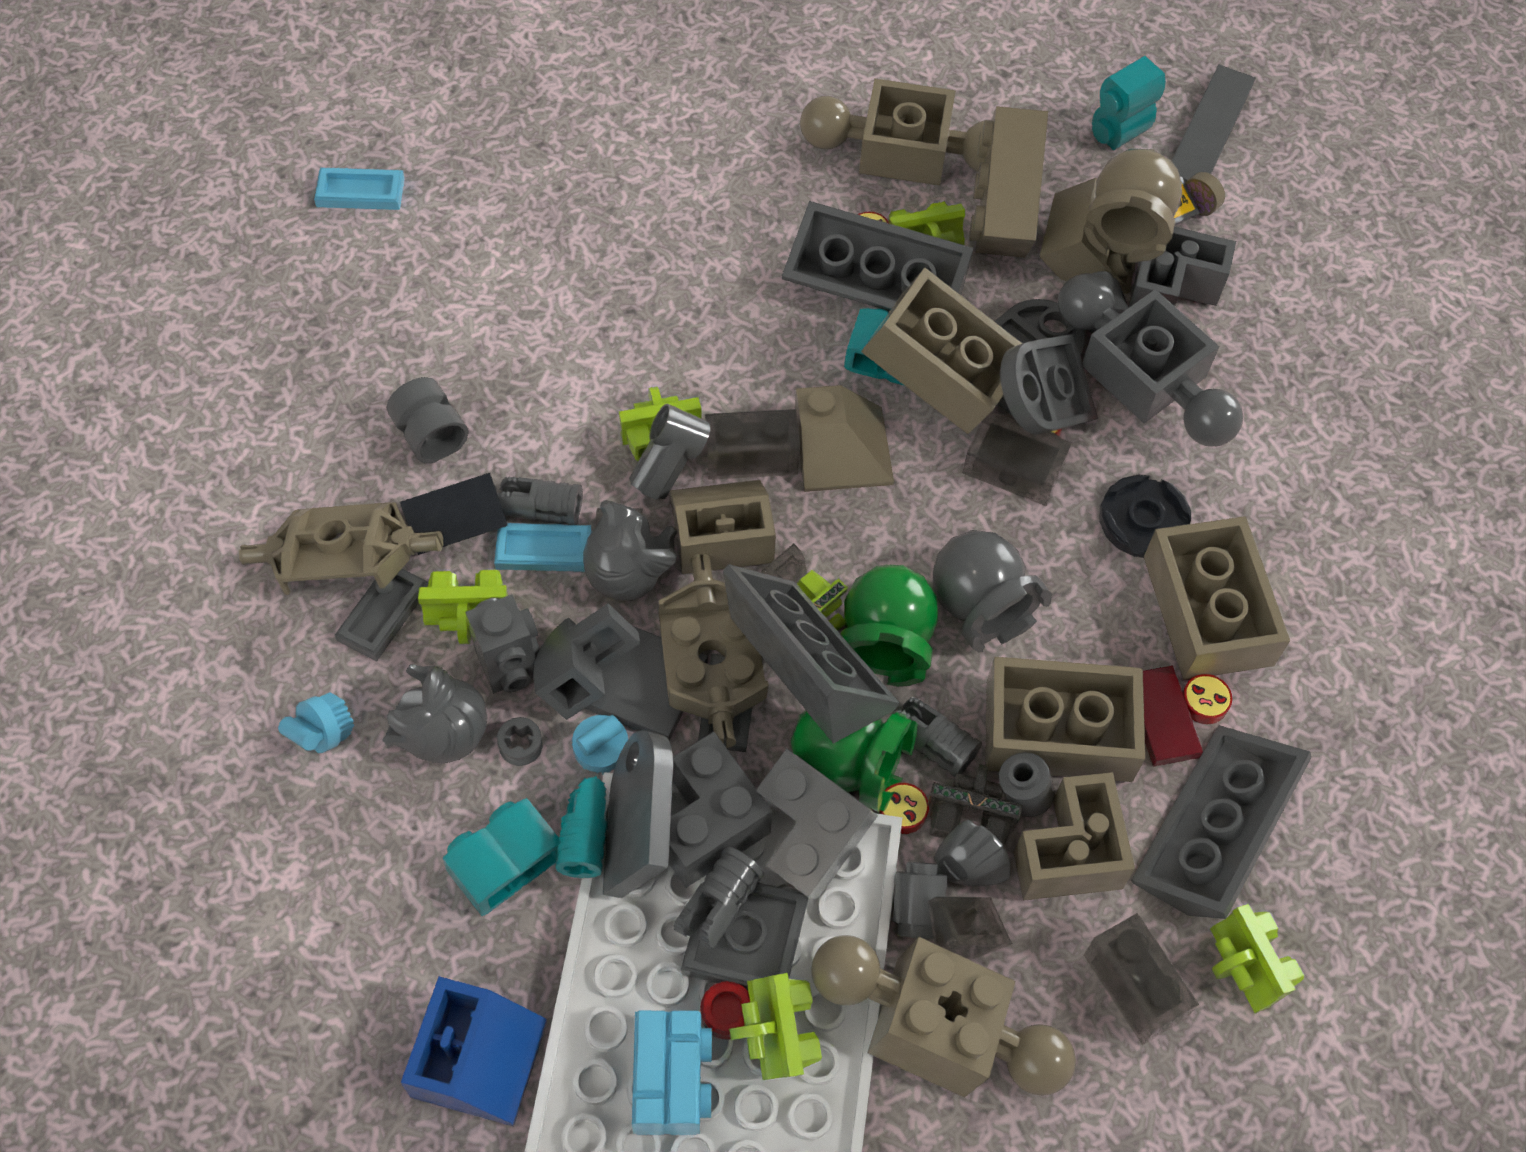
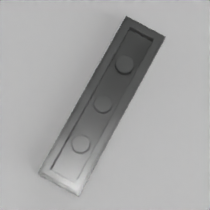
[1172,64,1256,182]

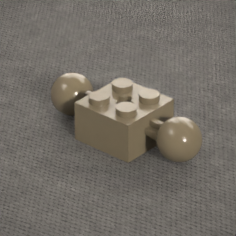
[800,78,985,186]
[811,935,1076,1097]

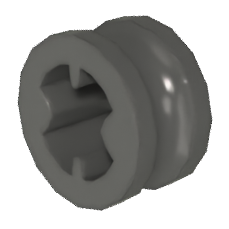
[497,717,543,766]

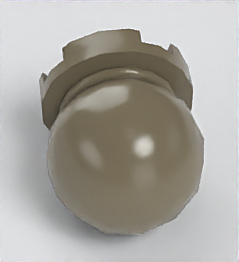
[1084,149,1182,262]

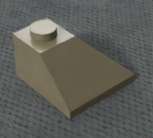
[794,385,894,492]

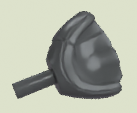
[934,820,1011,887]

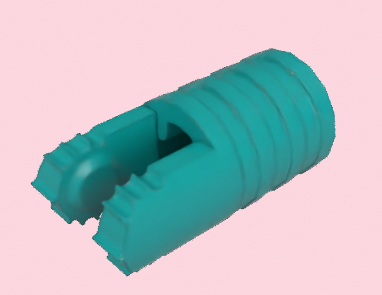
[555,775,607,878]

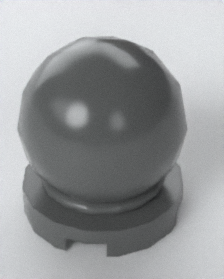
[933,530,1052,653]

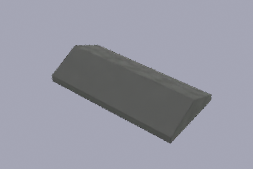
[1131,725,1312,919]

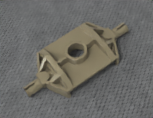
[239,502,443,595]
[658,554,769,748]

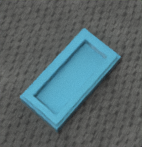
[314,168,405,210]
[494,523,592,572]

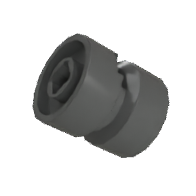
[386,377,469,464]

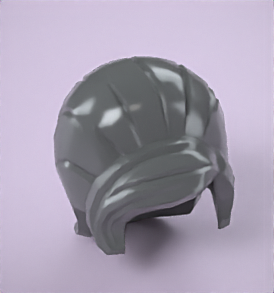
[583,500,677,601]
[382,664,488,763]

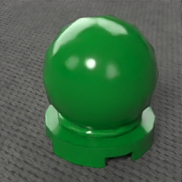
[840,565,938,687]
[790,710,918,812]

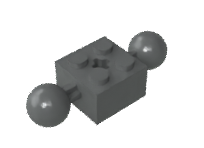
[1058,273,1243,447]

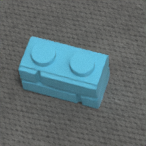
[632,1010,712,1135]

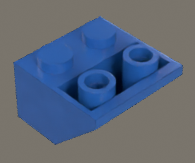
[401,976,548,1127]

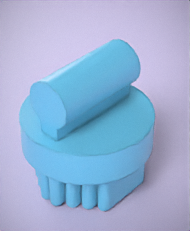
[278,692,354,753]
[572,714,628,775]

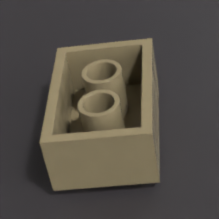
[969,106,1049,258]
[861,268,1022,434]
[1144,516,1290,680]
[985,657,1145,782]

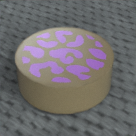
[1185,172,1225,216]

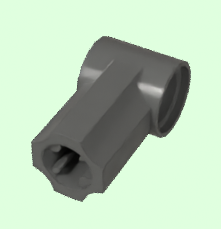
[629,403,710,500]

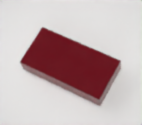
[1143,665,1203,767]

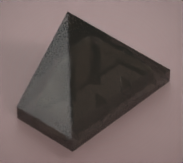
[928,897,1012,960]

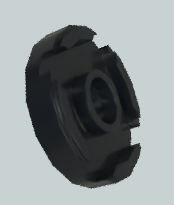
[1099,474,1191,558]

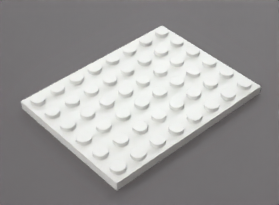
[525,772,903,1152]

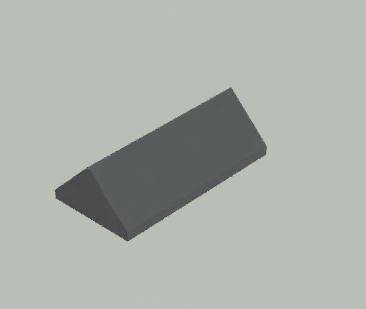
[782,201,974,311]
[723,564,900,744]

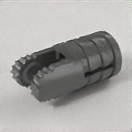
[498,476,583,525]
[887,697,982,779]
[673,847,765,950]

